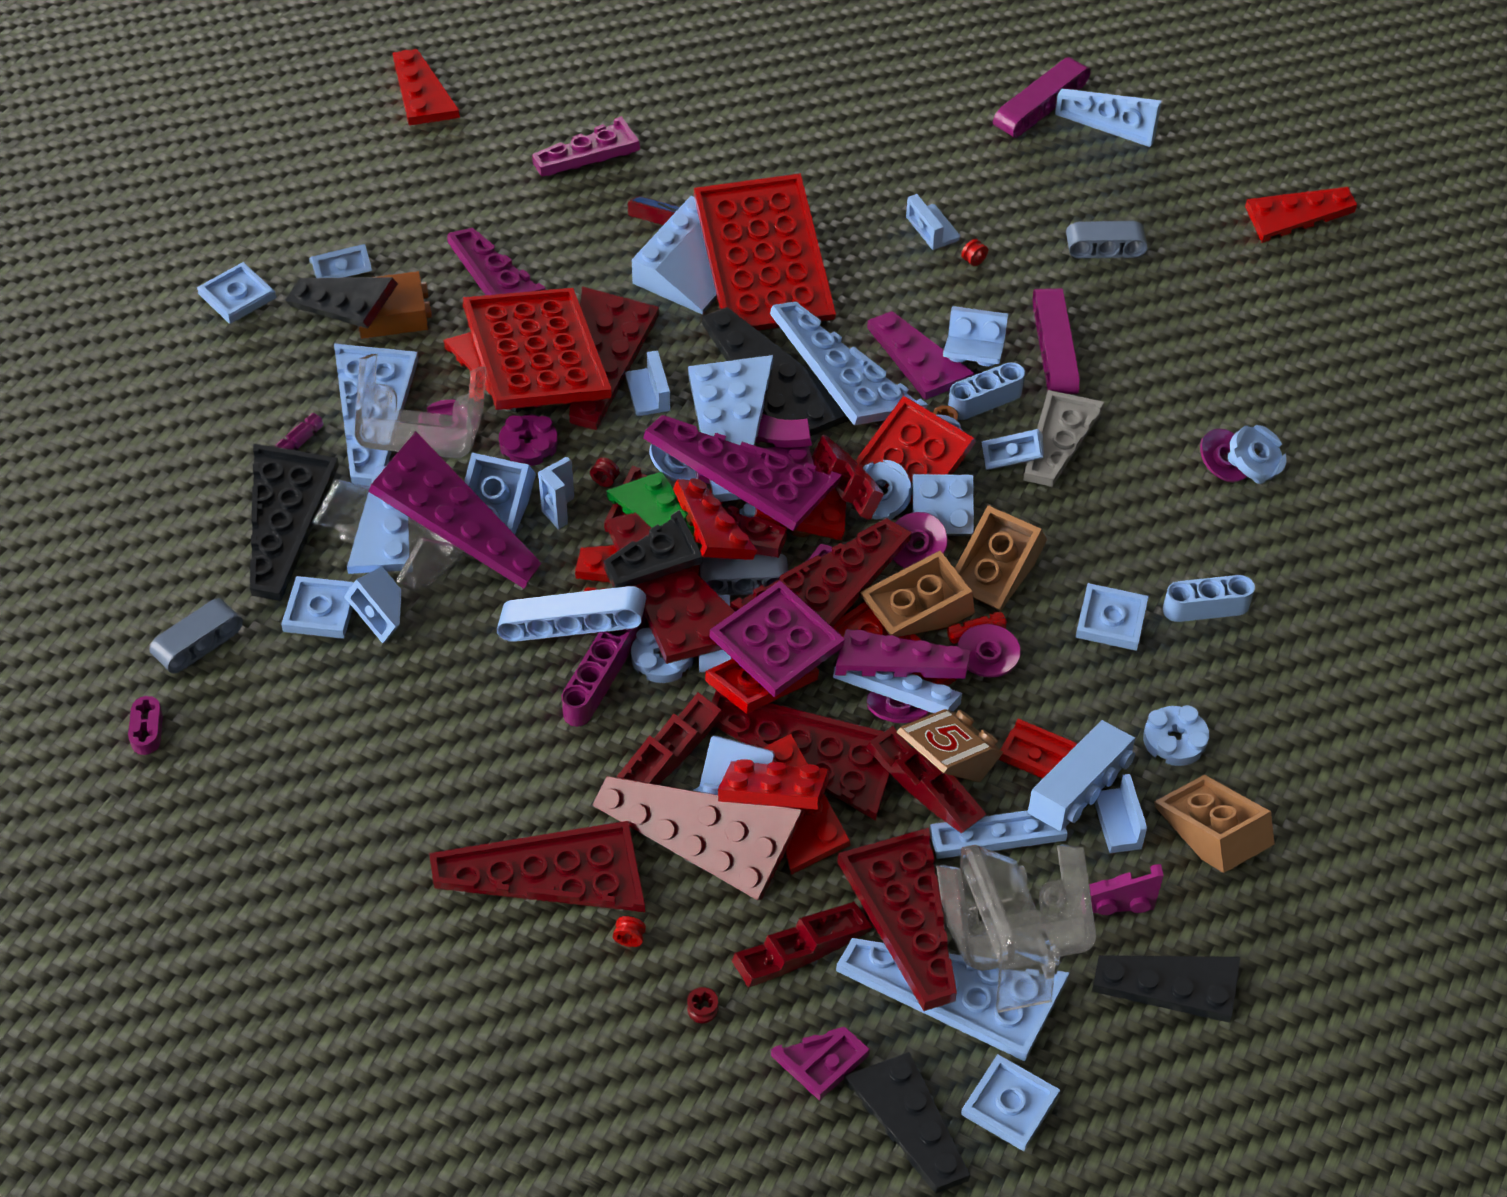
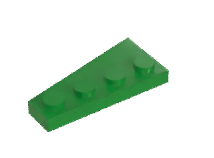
[606,472,702,550]

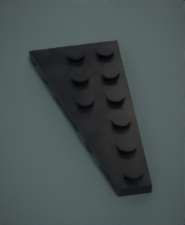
[702,307,849,436]

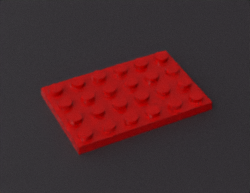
[694,173,836,331]
[463,288,612,410]

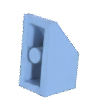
[344,567,401,643]

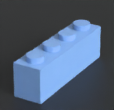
[1027,720,1135,831]

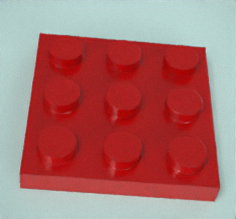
[855,395,976,505]

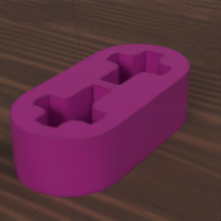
[128,696,163,755]

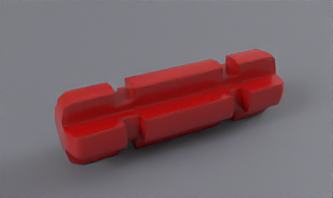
[947,612,1007,644]

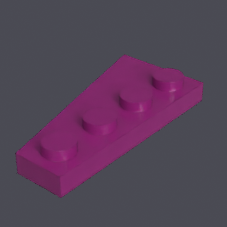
[867,311,974,400]
[835,629,971,679]

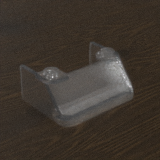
[355,354,486,459]
[313,479,465,590]
[936,844,1096,971]
[958,845,1060,1013]

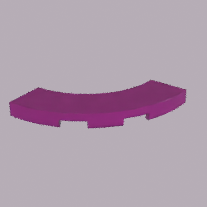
[755,413,812,448]

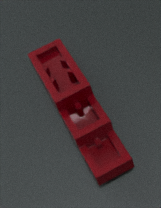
[812,435,884,520]
[617,692,725,785]
[866,726,986,833]
[732,901,872,988]

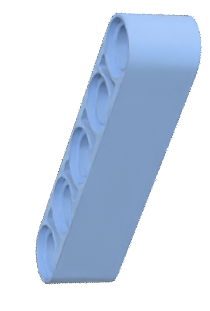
[496,586,646,642]

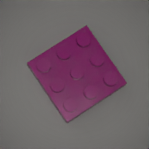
[709,581,845,697]

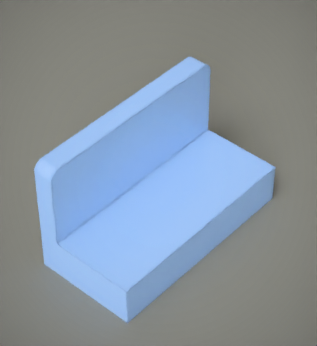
[906,194,960,250]
[309,244,372,278]
[625,350,670,416]
[538,457,574,530]
[1094,774,1147,853]

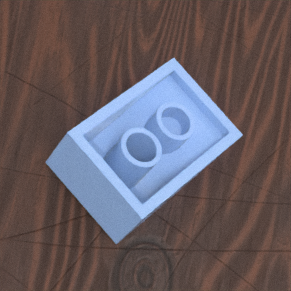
[464,453,536,535]

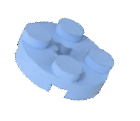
[1228,425,1286,484]
[863,460,912,520]
[631,628,694,683]
[1143,705,1209,766]

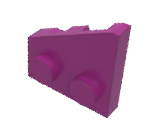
[1085,864,1164,915]
[771,1026,870,1101]

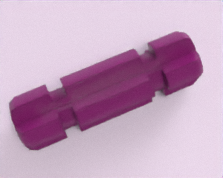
[275,413,324,450]

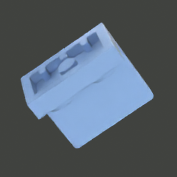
[943,306,1008,366]
[693,736,775,795]

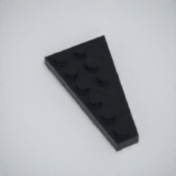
[250,443,339,601]

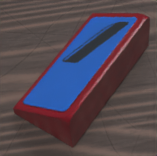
[628,196,680,225]

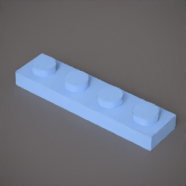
[833,666,962,713]
[930,810,1068,859]

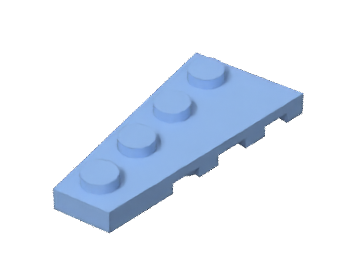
[1055,89,1162,147]
[347,466,410,574]

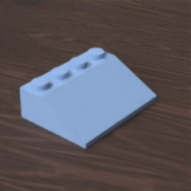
[632,196,717,314]

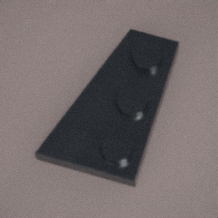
[604,510,703,588]

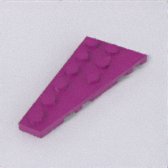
[643,415,842,531]
[368,431,541,589]

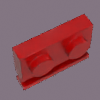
[998,718,1077,779]

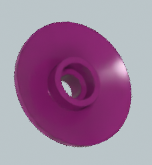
[1200,429,1247,482]
[893,512,948,568]
[958,624,1020,677]
[867,691,929,723]

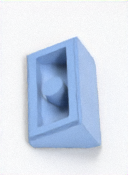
[982,429,1044,470]

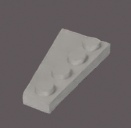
[1023,390,1105,487]

